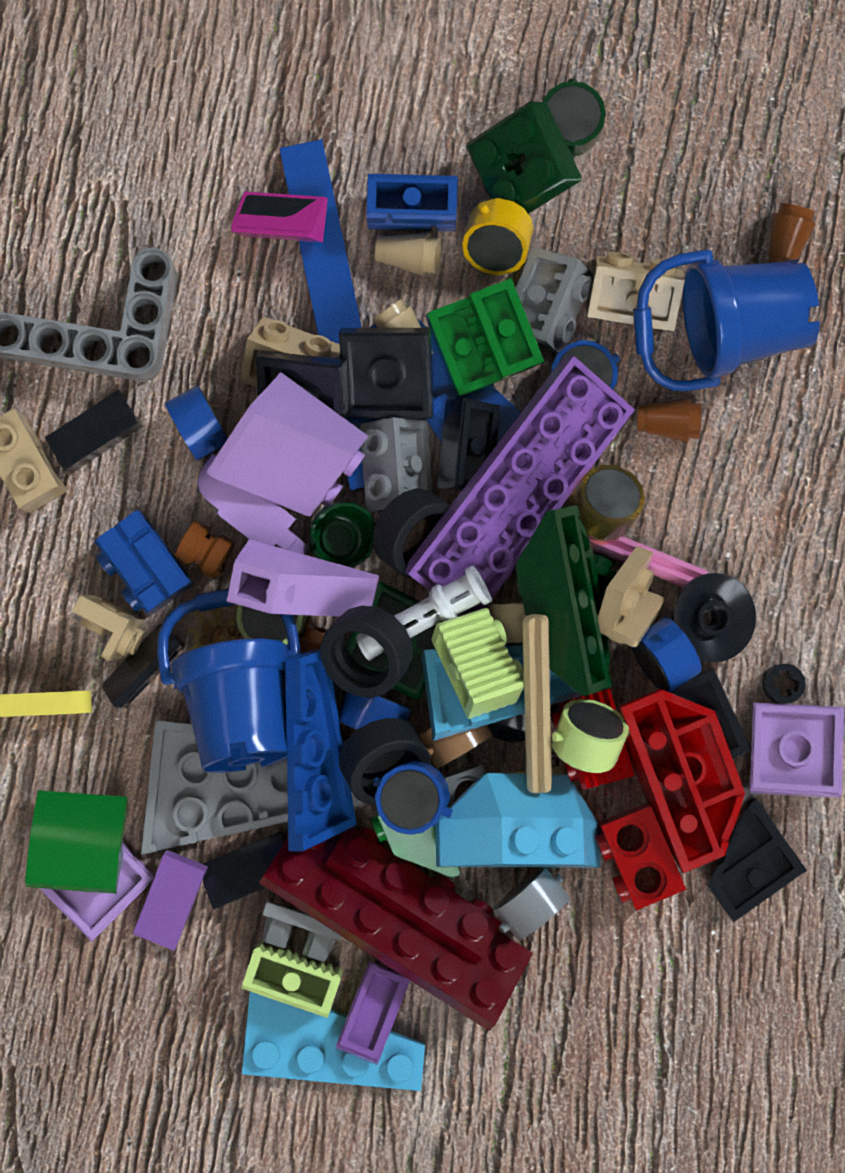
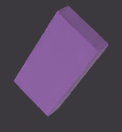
[133,850,208,951]
[336,961,410,1065]

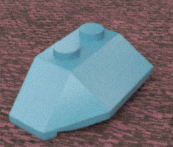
[435,773,601,868]

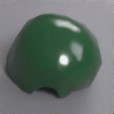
[308,502,376,568]

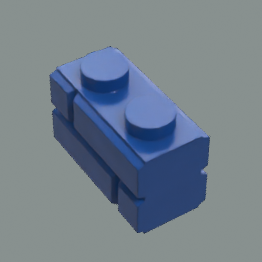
[367,173,458,232]
[94,510,194,615]

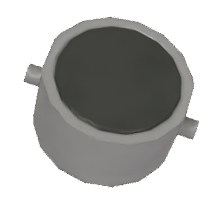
[493,867,570,940]

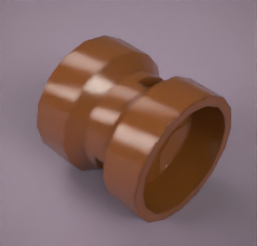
[174,520,235,580]

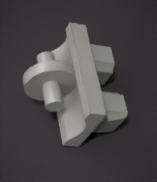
[263,901,341,962]

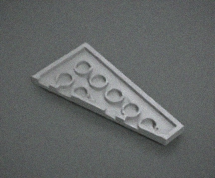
[141,720,406,855]

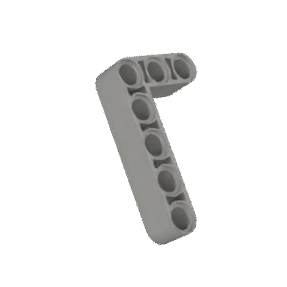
[0,247,178,381]

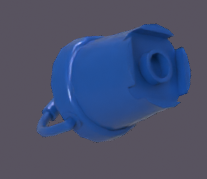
[633,249,820,391]
[157,588,301,773]

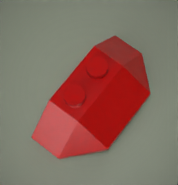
[619,689,745,874]

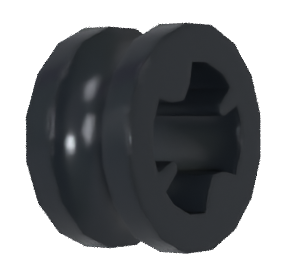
[762,664,806,704]

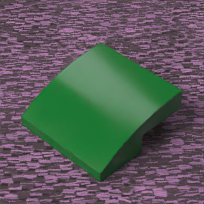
[425,278,544,398]
[25,790,129,894]

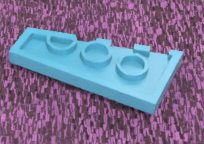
[421,645,581,741]
[242,992,425,1091]

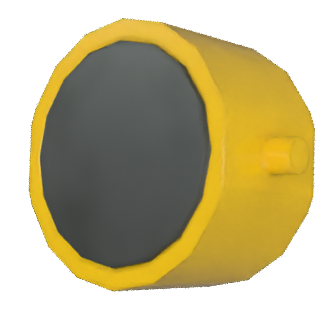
[462,198,534,276]

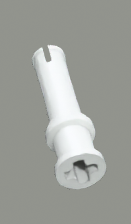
[356,566,492,661]

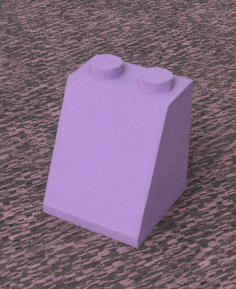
[206,372,368,517]

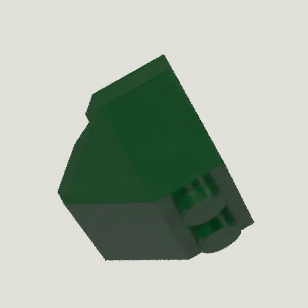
[516,505,612,696]

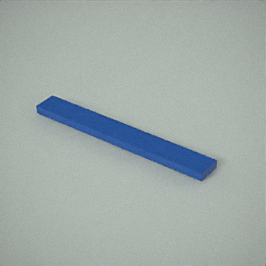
[279,139,381,492]

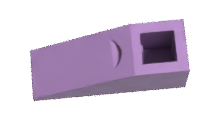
[227,539,379,617]

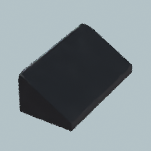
[45,389,143,475]
[437,398,501,491]
[102,623,185,708]
[203,831,285,910]

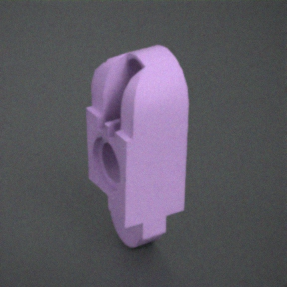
[197,454,311,555]

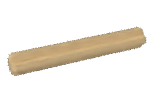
[523,614,552,793]

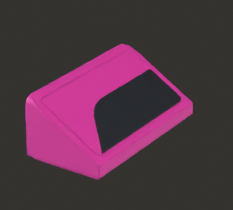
[231,191,328,243]

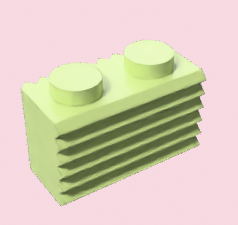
[431,608,524,719]
[241,940,343,1018]

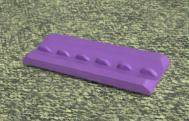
[406,355,635,616]

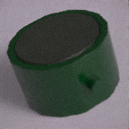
[542,79,606,159]

